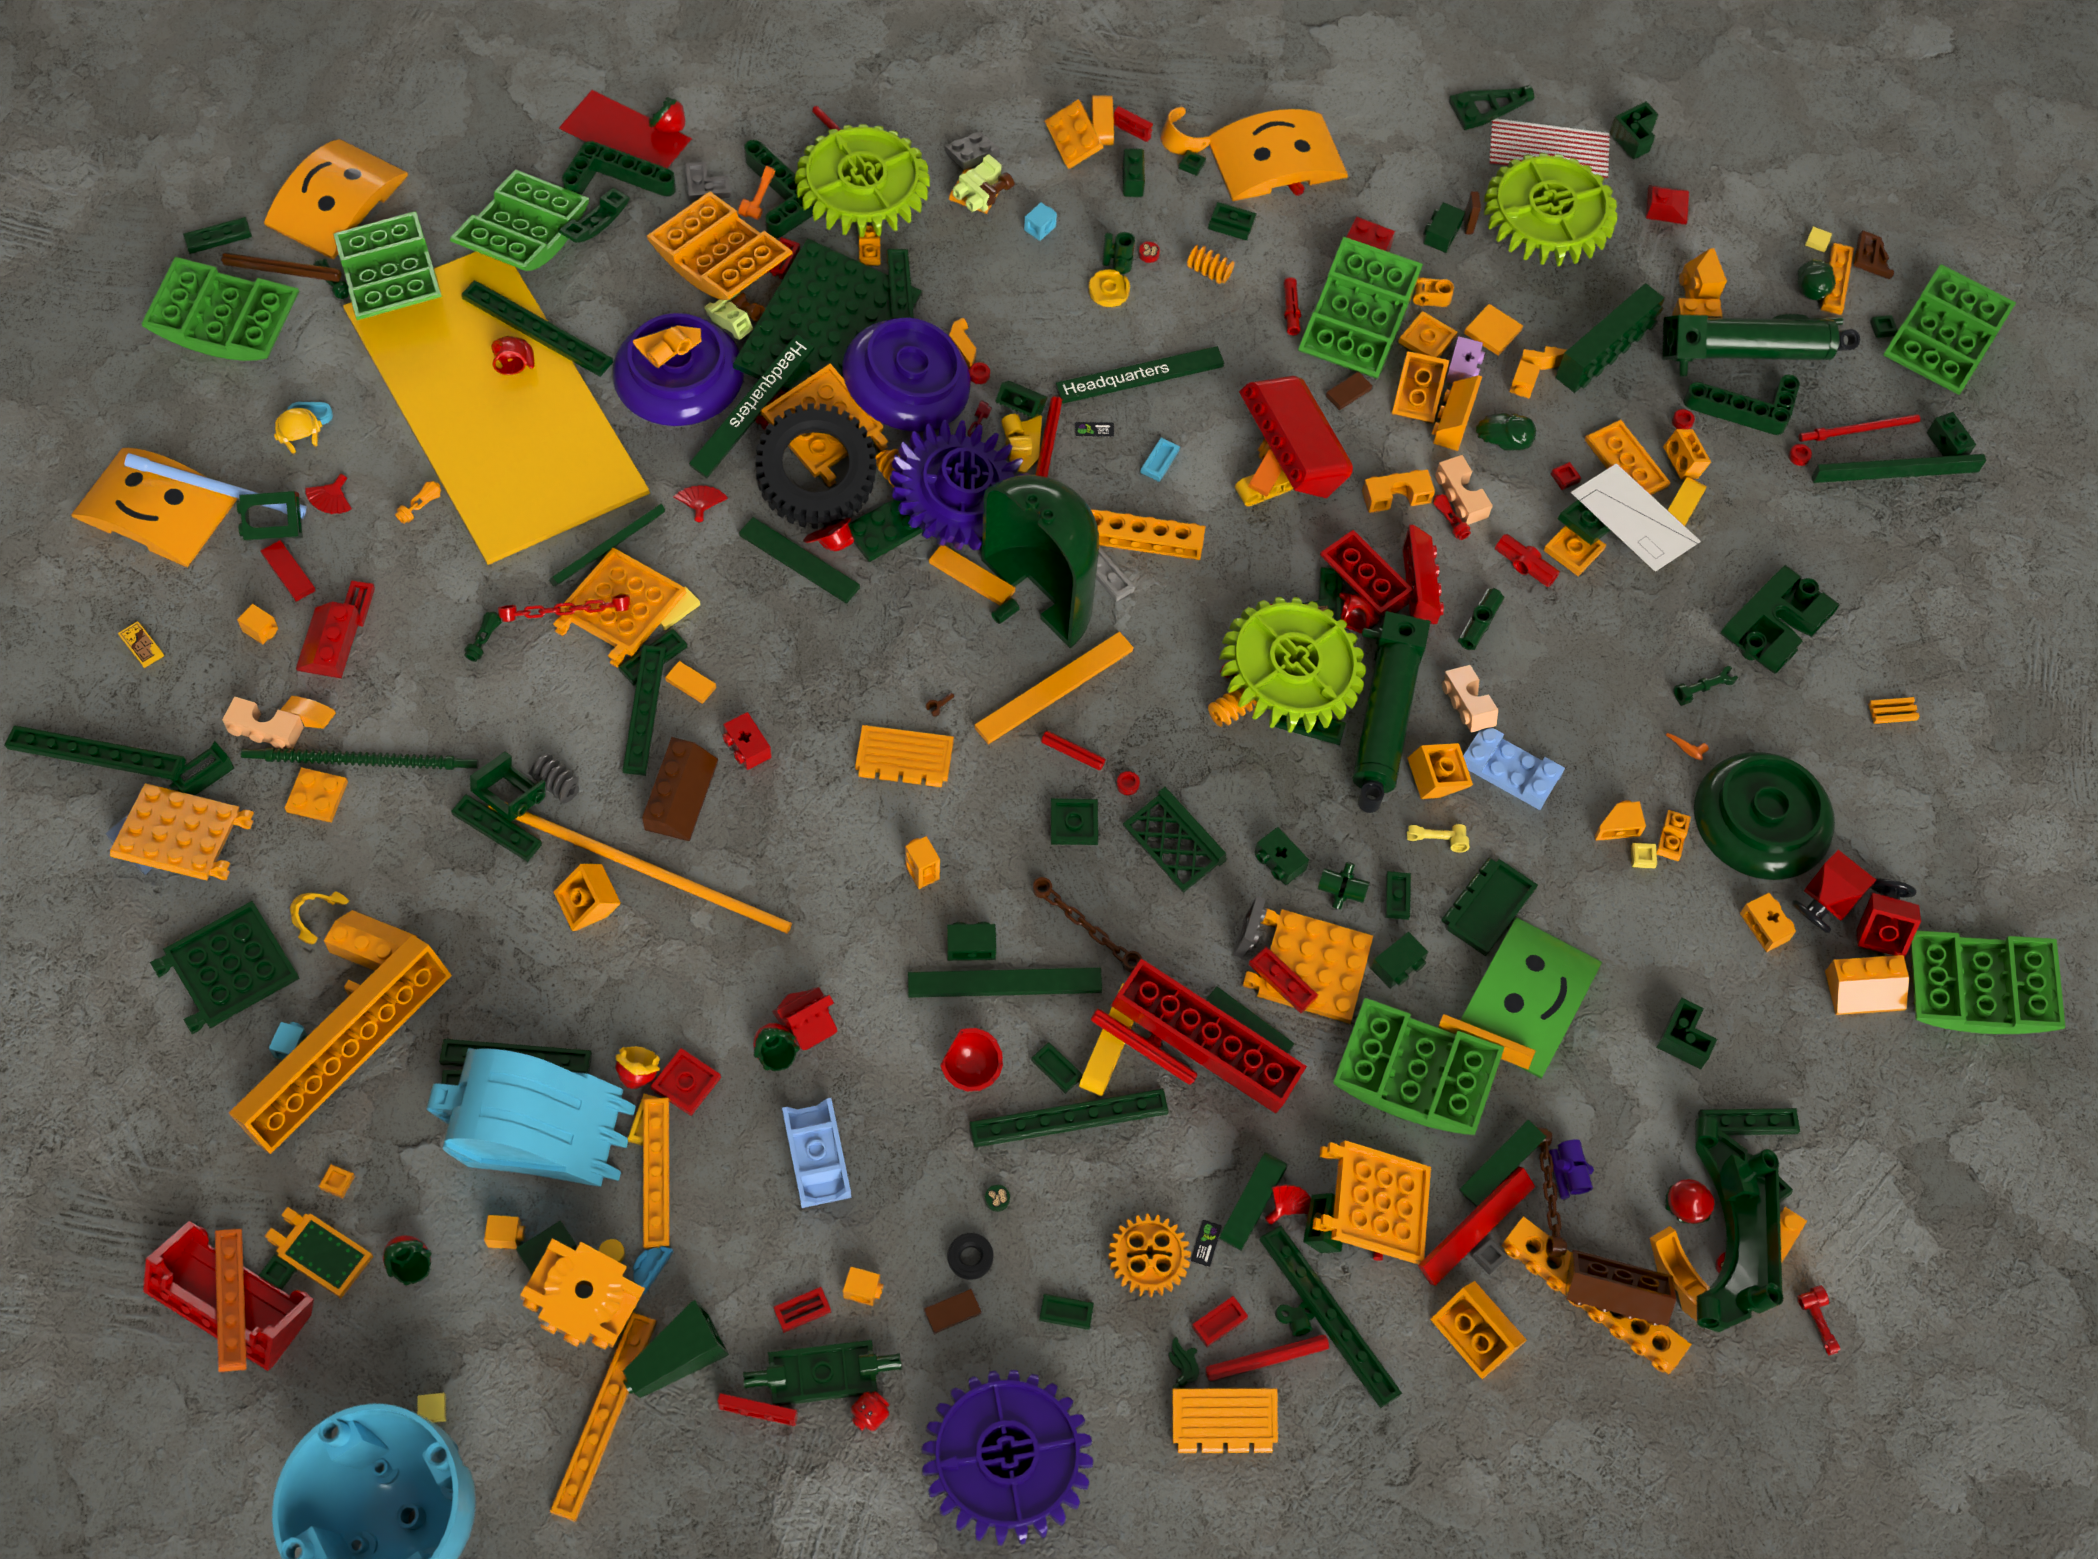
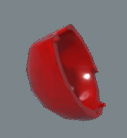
[940,1028,1003,1092]

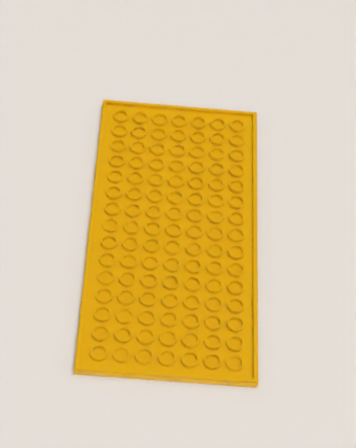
[343,252,650,565]

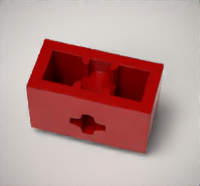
[722,712,772,770]

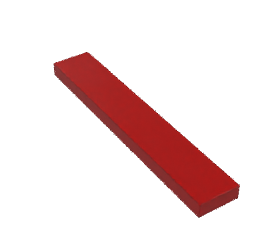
[1418,1166,1535,1286]

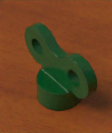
[1275,1302,1314,1336]

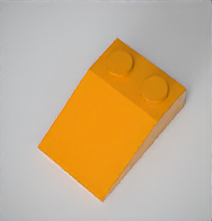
[1392,351,1449,423]

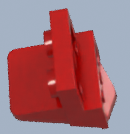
[772,987,837,1050]

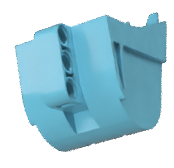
[426,1048,636,1187]

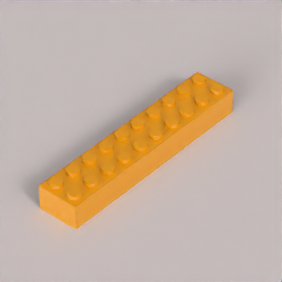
[229,935,452,1154]

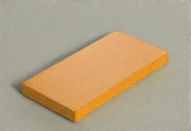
[1585,420,1671,495]

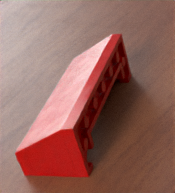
[143,1221,314,1371]

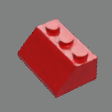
[296,602,360,679]

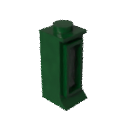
[169,741,235,796]

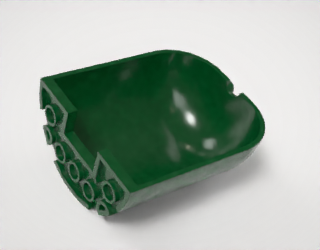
[981,475,1099,648]

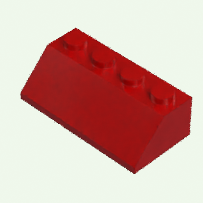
[1402,525,1444,624]
[1320,530,1414,615]

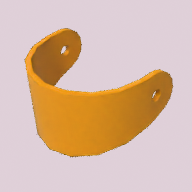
[1161,107,1211,155]

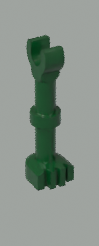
[1673,666,1738,706]

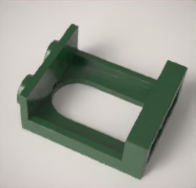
[236,491,303,541]
[470,751,545,822]

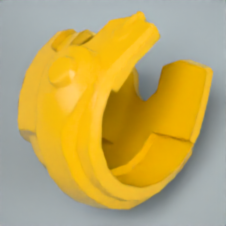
[274,408,322,454]

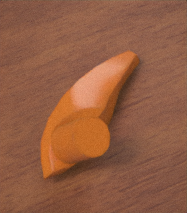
[1666,733,1709,760]

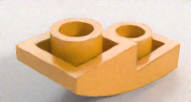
[859,225,881,266]
[1519,346,1566,370]
[280,696,336,729]
[1656,810,1691,861]

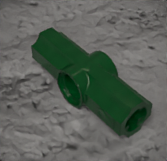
[1458,588,1505,650]

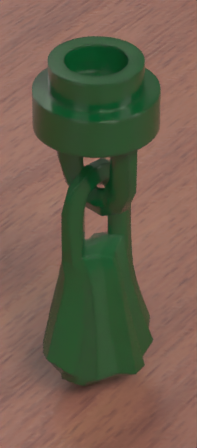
[313,259,350,299]
[464,612,502,662]

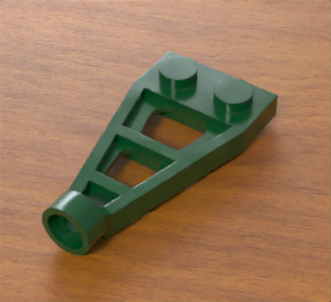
[1449,85,1534,130]

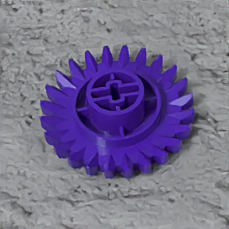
[890,420,1029,550]
[921,1370,1093,1546]

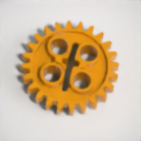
[1108,1214,1191,1297]

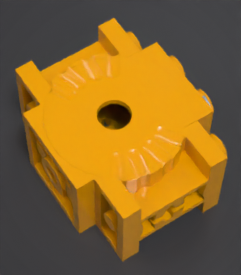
[520,1238,645,1350]

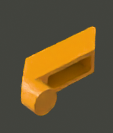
[949,318,977,369]

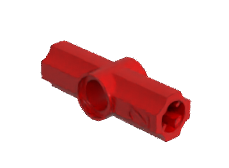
[1495,534,1560,587]

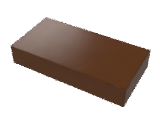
[1463,191,1481,235]
[1326,372,1373,410]
[924,1289,981,1334]

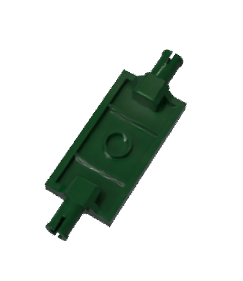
[743,1340,902,1406]

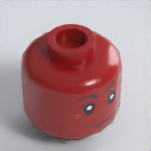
[851,1391,890,1431]

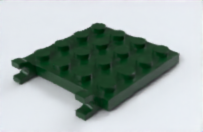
[150,901,300,1034]

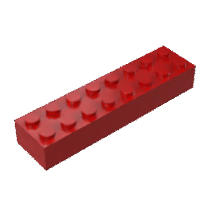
[1111,958,1307,1114]

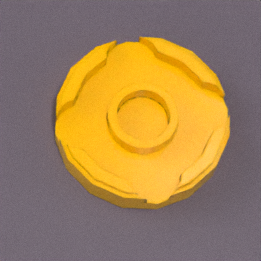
[1088,269,1130,307]

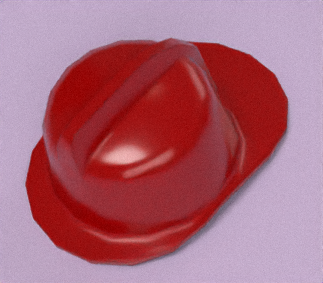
[803,517,854,551]

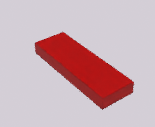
[261,540,316,602]
[1248,947,1319,1013]
[717,1393,798,1426]

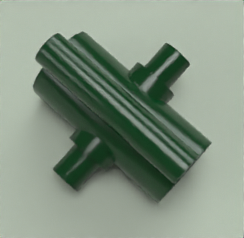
[1102,232,1135,274]
[1318,862,1370,909]

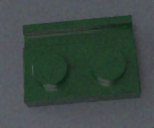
[1208,202,1257,241]

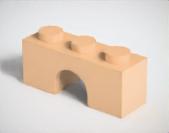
[1435,455,1493,525]
[1442,665,1498,732]
[222,696,304,750]

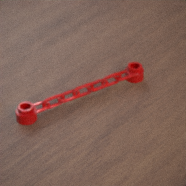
[498,594,631,622]

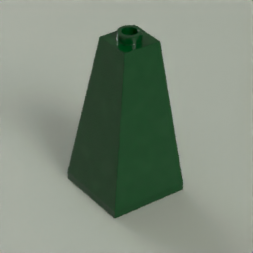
[623,1300,729,1398]

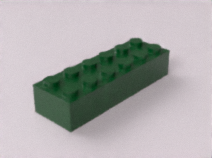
[1555,283,1665,393]

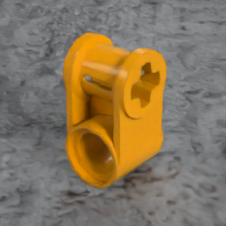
[1413,278,1454,307]

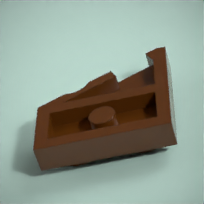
[1854,230,1894,280]

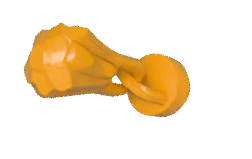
[395,481,441,524]

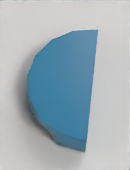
[633,1246,673,1295]

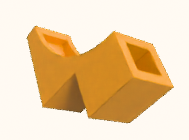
[1650,1226,1710,1322]

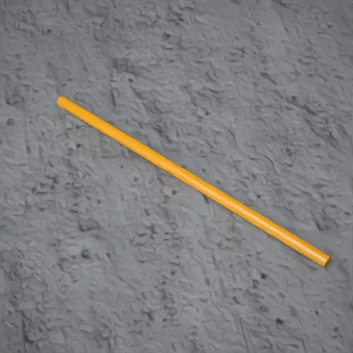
[488,802,792,934]

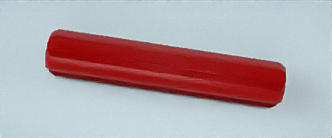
[1041,731,1106,770]

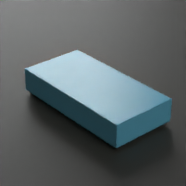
[1140,438,1180,482]

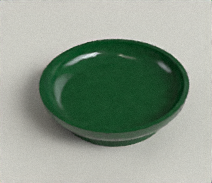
[1694,752,1835,880]

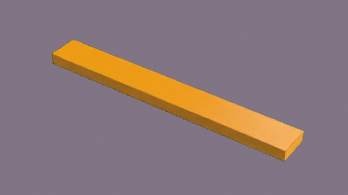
[975,631,1133,745]
[550,1312,657,1522]

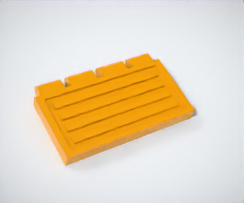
[855,725,954,787]
[1172,1388,1278,1453]

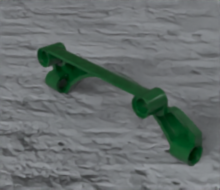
[1695,1116,1783,1333]

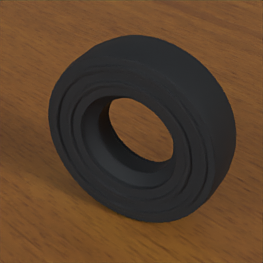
[948,1233,994,1280]

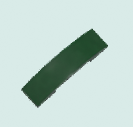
[559,188,630,243]

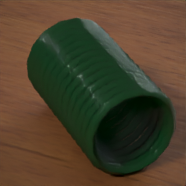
[991,598,1020,624]

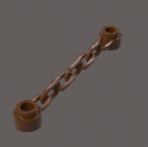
[1033,877,1142,972]
[1537,1127,1567,1257]

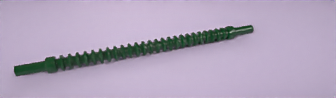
[241,747,479,770]

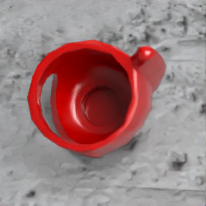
[491,336,535,375]
[1339,593,1381,633]

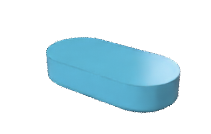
[287,402,333,424]

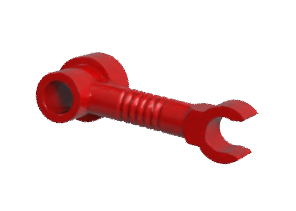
[1797,1285,1841,1356]

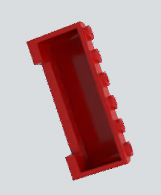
[1239,376,1353,499]

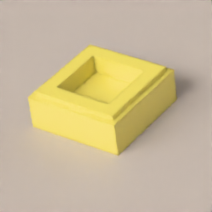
[1805,227,1832,253]
[1631,843,1657,868]
[418,1393,446,1422]

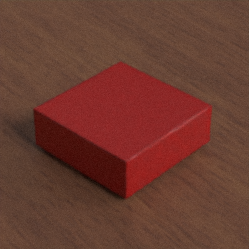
[1550,462,1581,490]

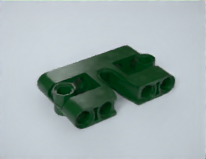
[1720,565,1840,674]

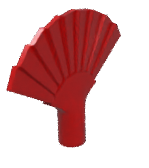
[305,474,352,514]
[673,485,728,522]
[1265,1184,1311,1225]

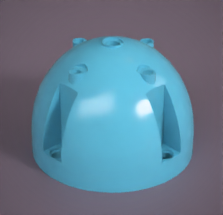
[272,1404,476,1559]

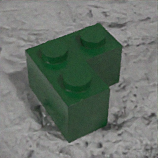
[1609,101,1659,160]
[1656,997,1717,1070]

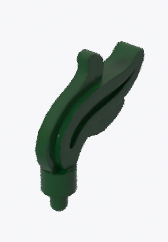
[1168,1337,1199,1388]

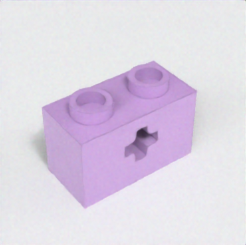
[1446,336,1485,384]

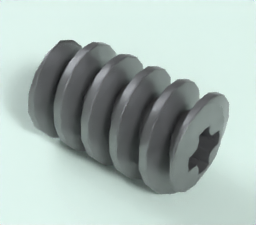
[529,753,579,803]

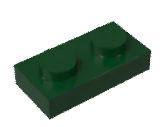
[1385,871,1411,920]

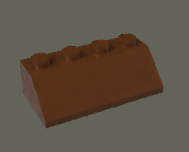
[642,737,718,841]
[1565,1249,1677,1326]

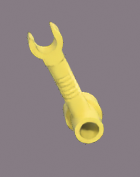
[1407,824,1470,853]

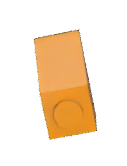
[1594,800,1646,841]

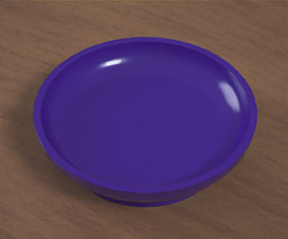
[612,313,744,426]
[842,318,971,432]

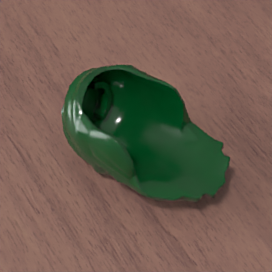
[1797,259,1836,301]
[1476,413,1537,451]

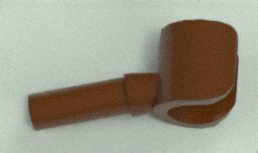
[926,693,954,717]

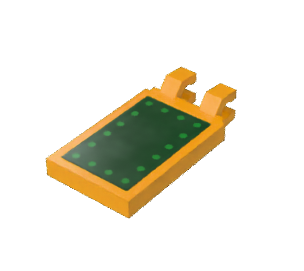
[265,1207,374,1299]

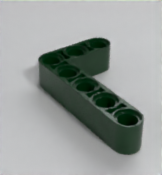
[744,140,815,238]
[562,141,676,197]
[1683,374,1800,435]

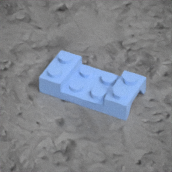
[1463,727,1565,810]
[782,1098,851,1208]

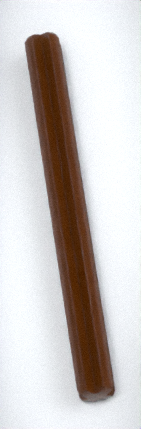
[221,253,342,282]

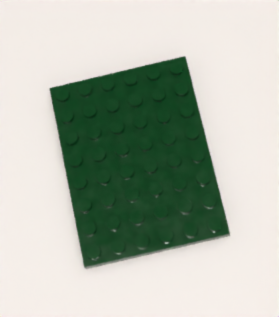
[733,238,922,392]

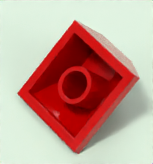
[1646,185,1689,225]

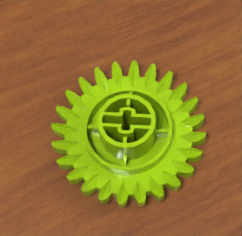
[795,124,930,237]
[1483,153,1618,266]
[1219,597,1366,733]

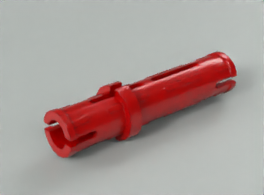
[1283,277,1301,335]

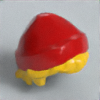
[615,1046,660,1089]

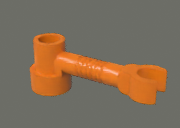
[738,166,775,220]

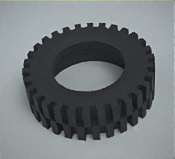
[755,403,876,529]

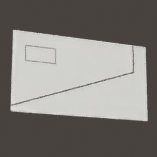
[1571,464,1701,571]

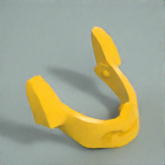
[290,891,349,944]

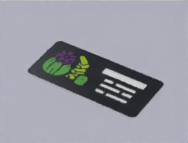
[1075,422,1114,437]
[1191,1220,1222,1267]

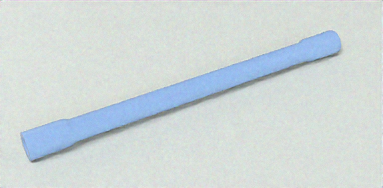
[124,453,307,519]

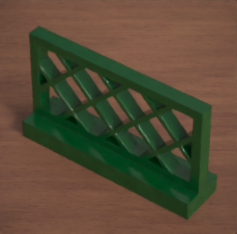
[1123,787,1227,893]

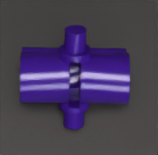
[1549,1139,1594,1199]

